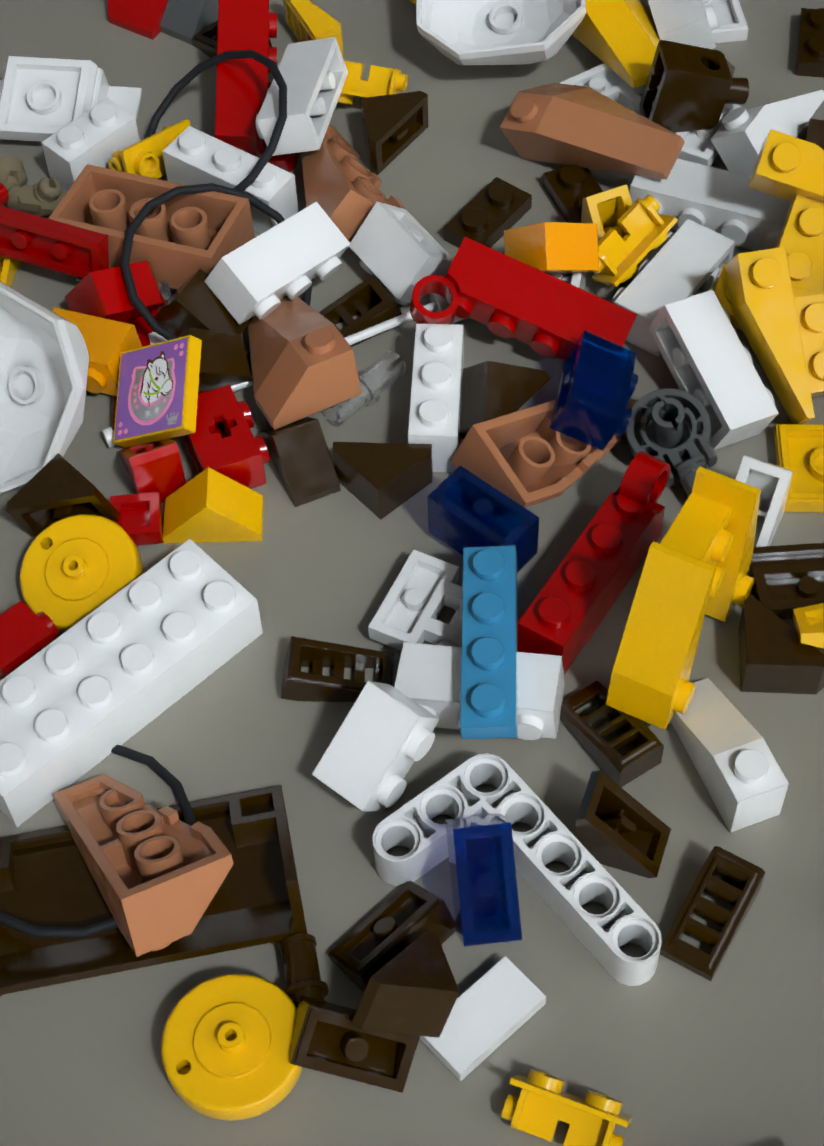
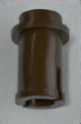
[279,933,329,1008]

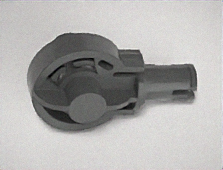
[626,388,718,497]

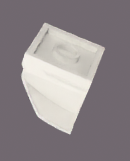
[0,56,142,142]

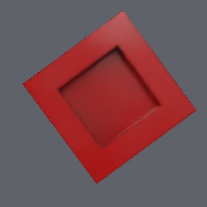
[110,492,163,546]

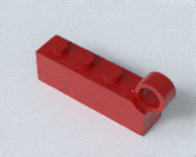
[215,0,299,172]
[410,237,637,380]
[517,451,671,675]

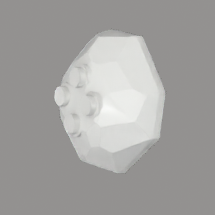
[416,0,586,65]
[0,281,89,495]

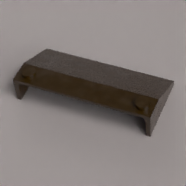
[0,785,307,996]

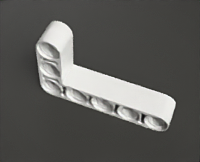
[372,753,662,986]

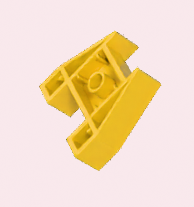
[712,129,824,330]
[725,246,824,424]
[606,466,761,730]

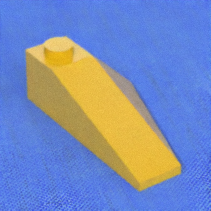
[572,0,660,89]

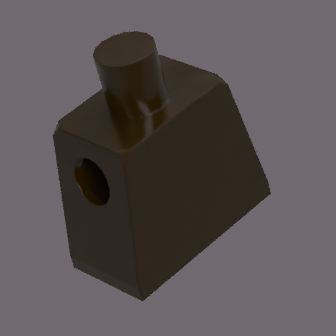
[639,40,749,133]

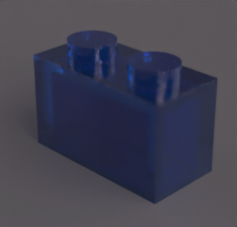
[550,330,638,451]
[427,465,539,573]
[445,814,522,947]

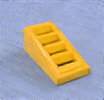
[283,0,344,57]

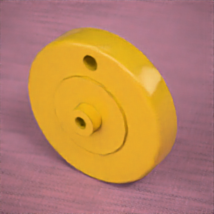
[19,514,143,633]
[161,973,303,1121]

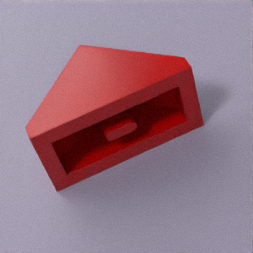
[65,261,165,322]
[119,439,186,503]

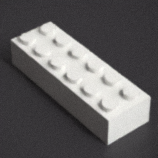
[0,539,263,827]

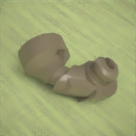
[0,156,66,217]

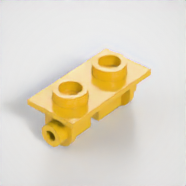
[337,61,408,105]
[108,118,191,179]
[592,195,678,287]
[501,1069,632,1146]

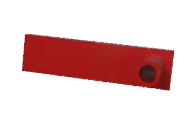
[0,183,109,279]

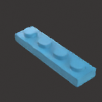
[460,545,518,739]

